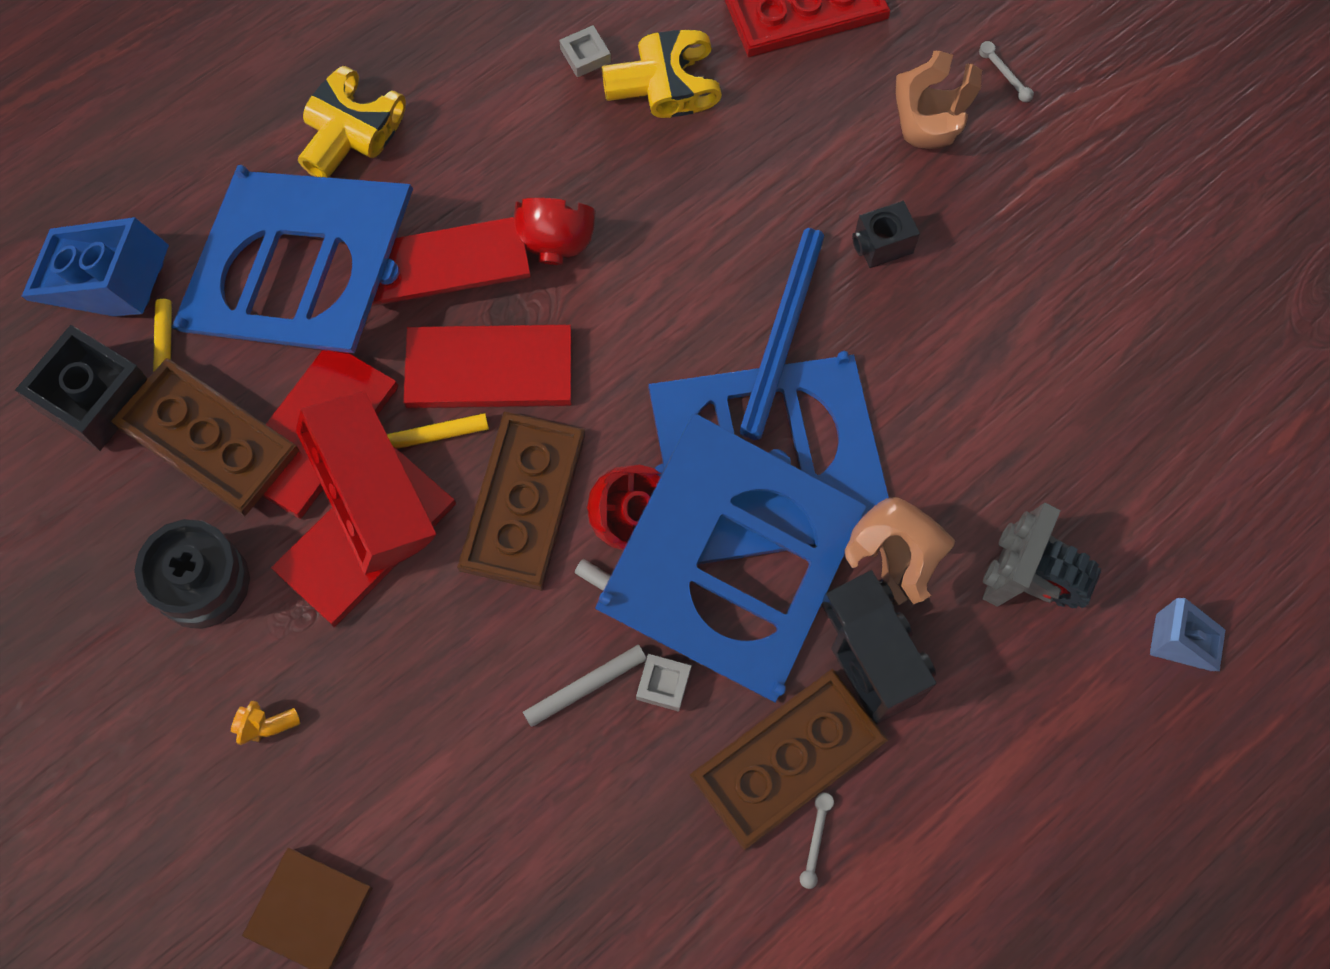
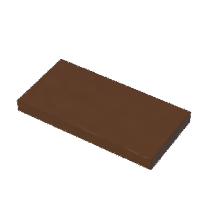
[111,358,300,516]
[457,411,585,591]
[689,669,888,851]

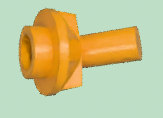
[231,700,300,745]

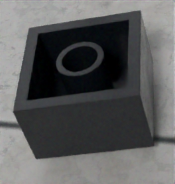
[15,325,147,451]
[831,603,937,725]

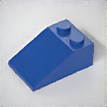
[21,217,169,316]

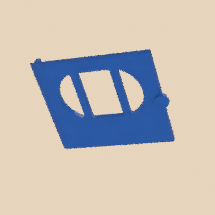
[172,165,413,353]
[648,351,889,565]
[595,413,866,703]

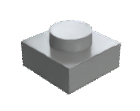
[559,25,611,78]
[636,654,691,712]

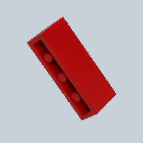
[371,217,531,307]
[295,391,436,575]

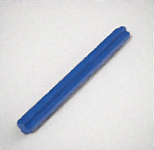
[740,228,824,440]

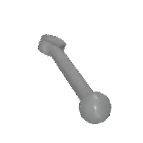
[979,41,1034,102]
[800,793,834,889]

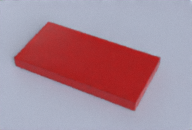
[725,0,890,57]
[404,325,572,408]
[263,350,399,520]
[271,447,456,628]

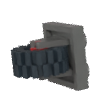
[982,502,1101,608]

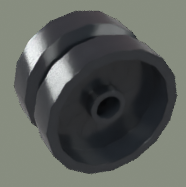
[134,519,250,629]

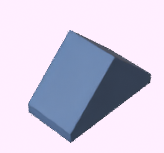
[1150,598,1225,671]

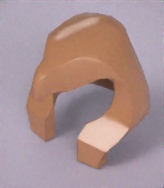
[895,51,982,149]
[845,497,955,605]

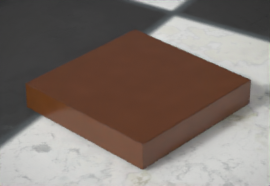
[242,848,373,969]

